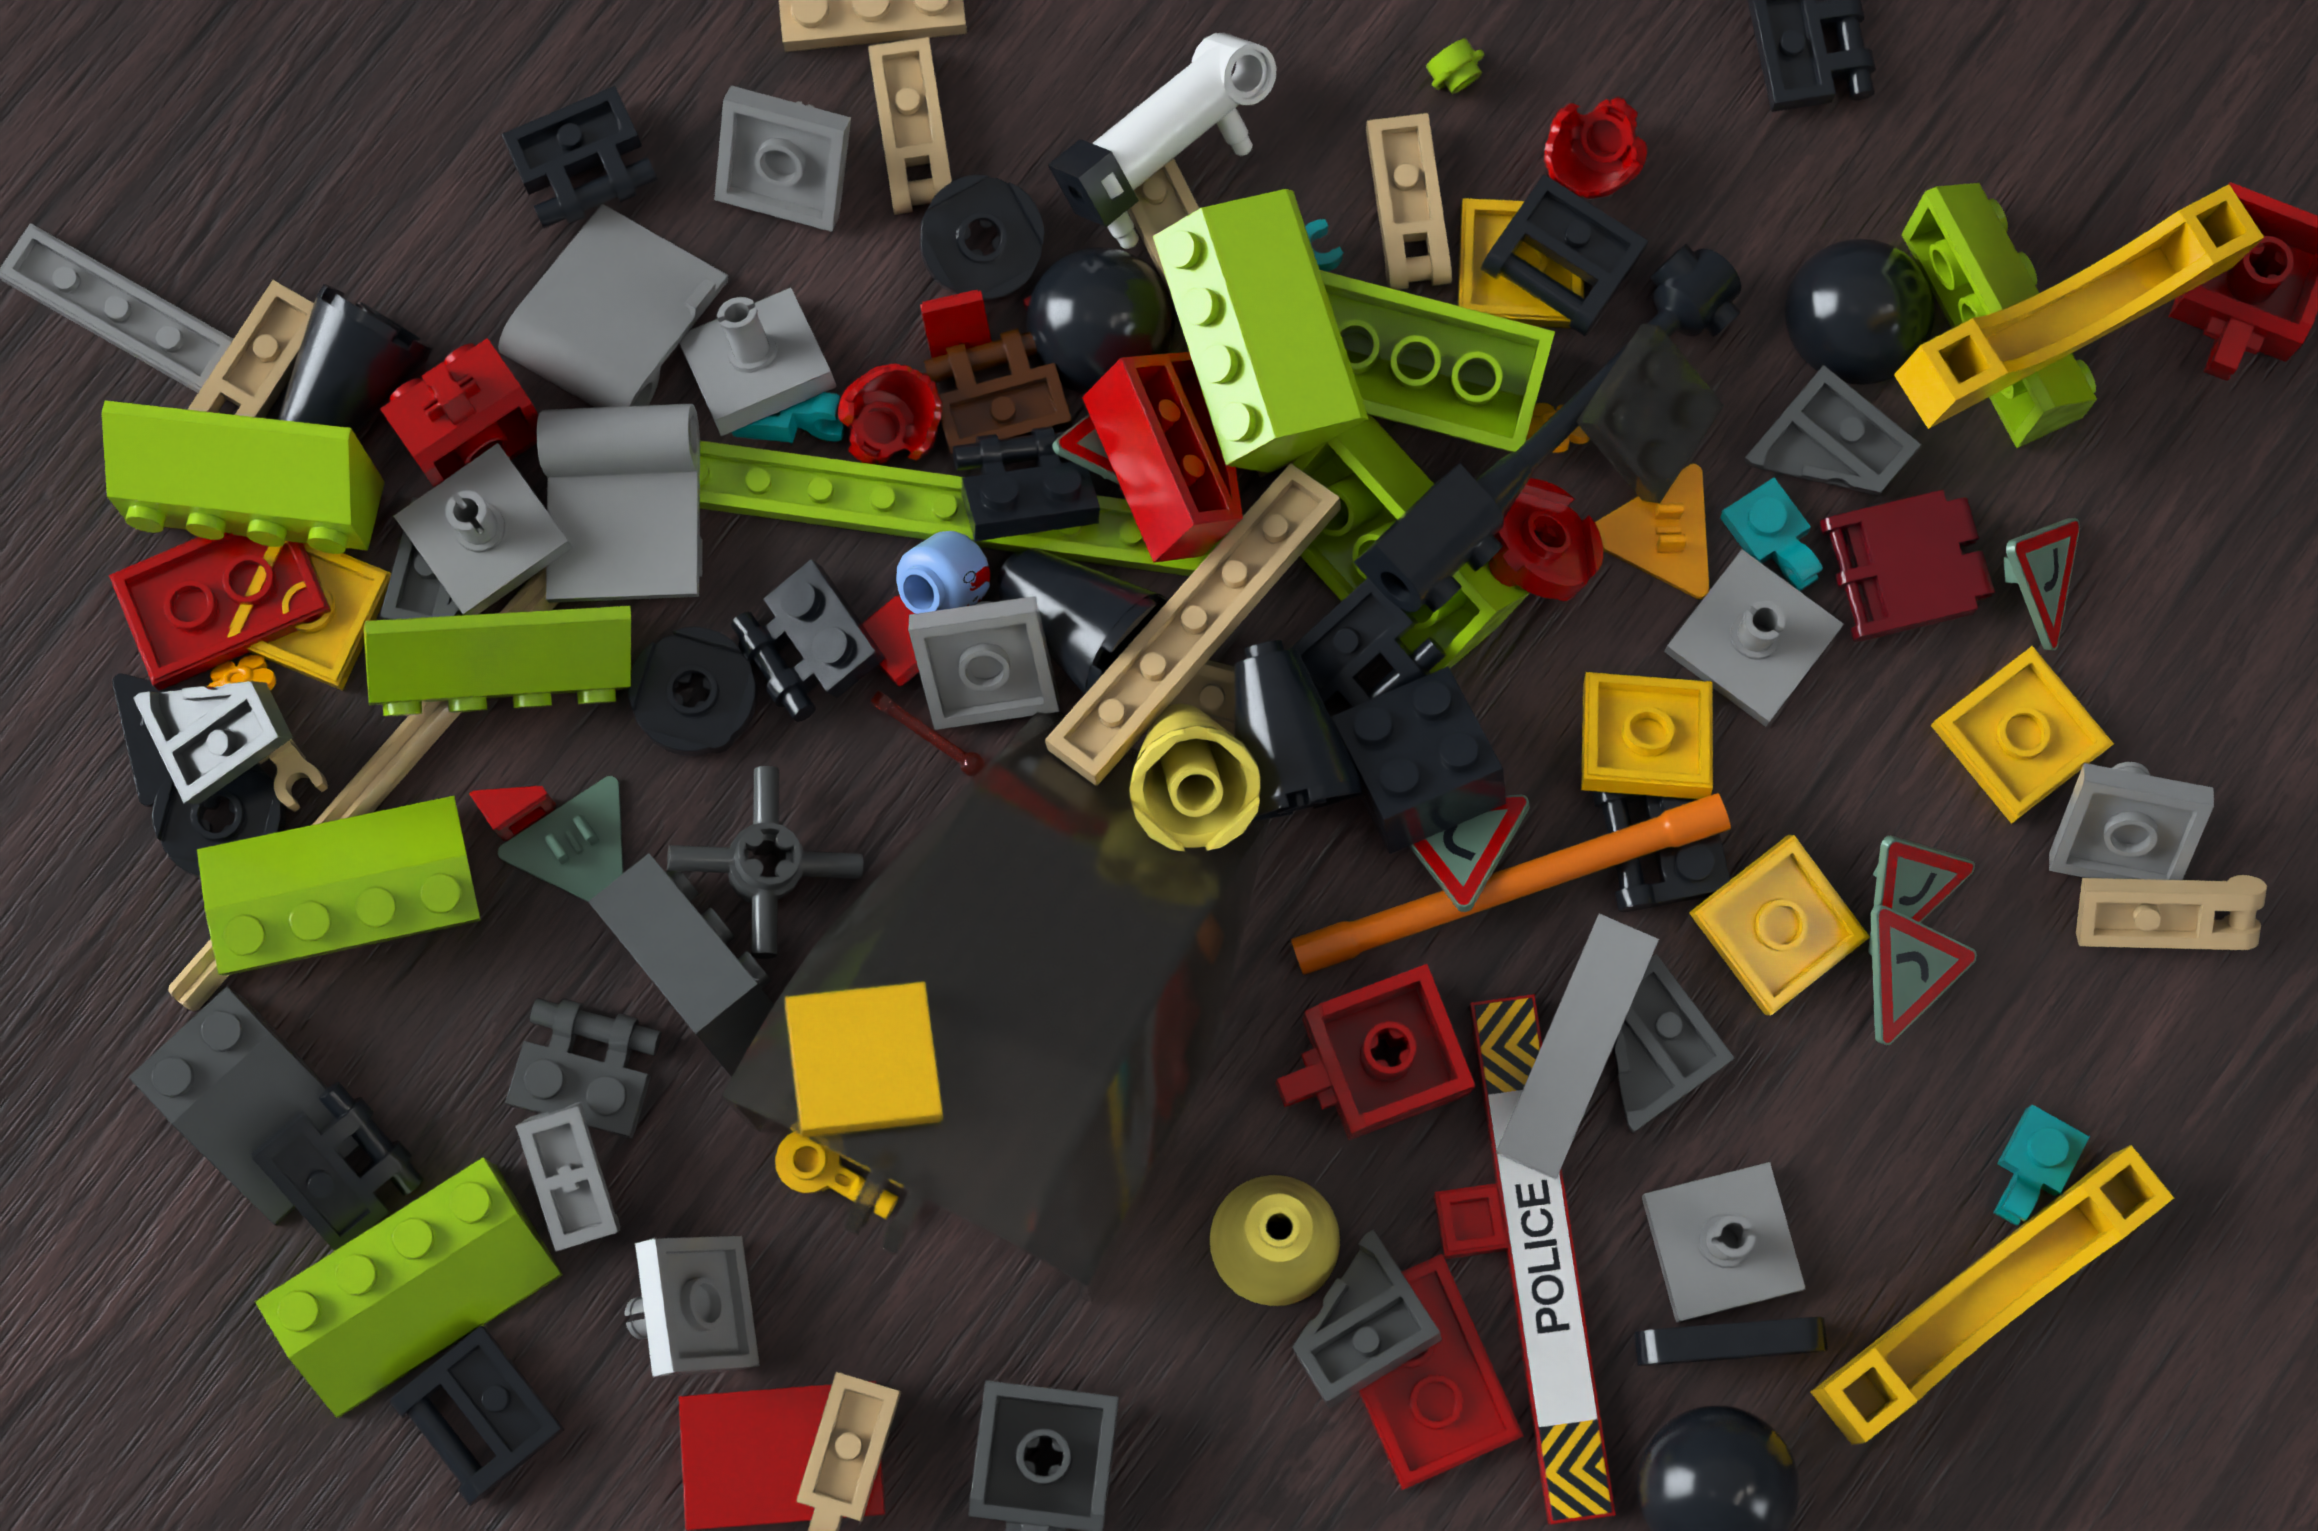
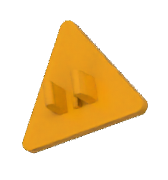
[1595,464,1710,599]

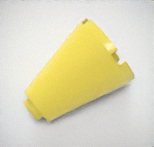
[1129,704,1261,852]
[1210,1175,1340,1306]

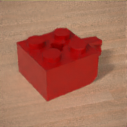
[2169,182,2318,381]
[380,338,539,487]
[1275,964,1475,1140]

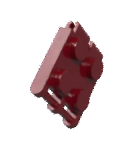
[1819,490,1995,642]

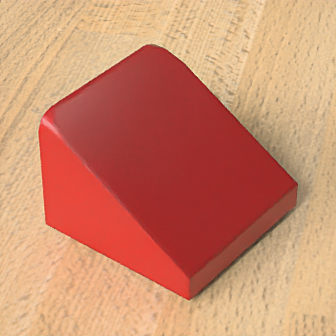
[920,290,992,358]
[862,595,919,687]
[469,786,557,841]

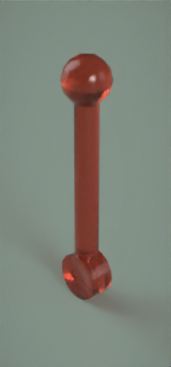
[870,691,984,776]

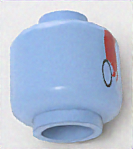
[896,531,991,614]

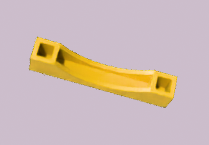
[1894,184,2264,429]
[1811,1145,2174,1445]

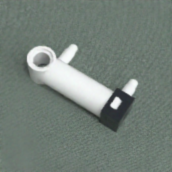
[1048,33,1276,249]

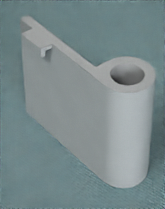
[498,204,728,408]
[537,404,702,603]

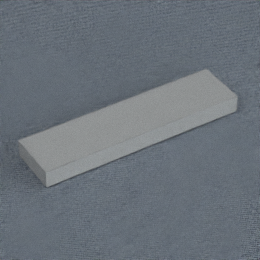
[0,223,233,393]
[1496,913,1659,1180]

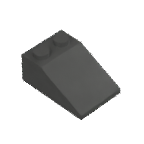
[129,987,360,1226]

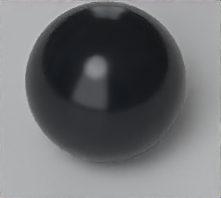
[1785,239,1934,385]
[1026,247,1175,394]
[1637,1405,1800,1531]

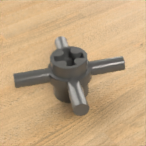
[667,766,863,959]

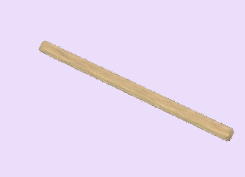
[168,567,559,1011]

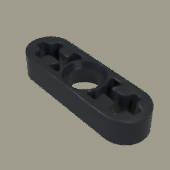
[1634,1317,1828,1366]

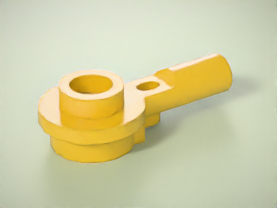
[775,1129,899,1220]

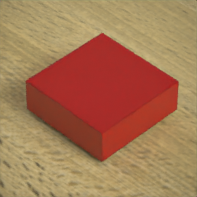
[1433,1183,1510,1259]

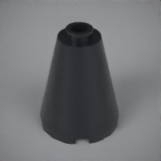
[278,284,434,435]
[998,548,1169,695]
[1234,640,1363,822]

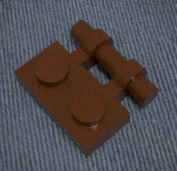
[924,328,1072,461]

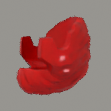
[1544,96,1648,199]
[838,363,942,465]

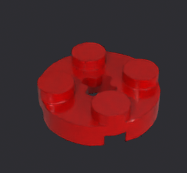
[1489,478,1604,601]

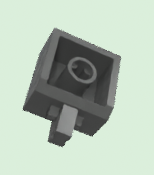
[969,1380,1119,1531]

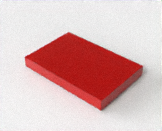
[109,532,334,691]
[1322,1254,1523,1490]
[678,1381,886,1530]

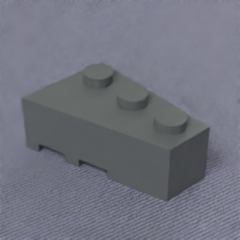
[588,853,789,1081]

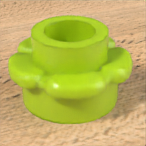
[1426,38,1484,94]

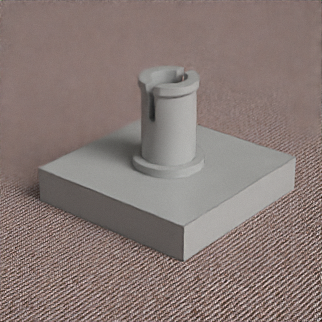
[714,86,851,232]
[679,288,837,436]
[394,443,573,615]
[1664,549,1844,727]
[908,596,1059,730]
[2049,762,2214,880]
[1641,1162,1806,1323]
[625,1236,760,1377]

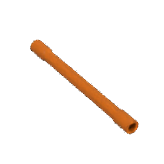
[1291,793,1731,975]

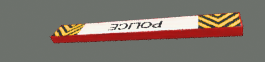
[1469,994,1616,1525]

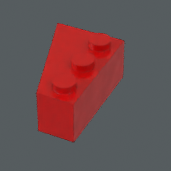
[1082,352,1243,563]

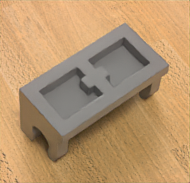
[516,1102,621,1251]

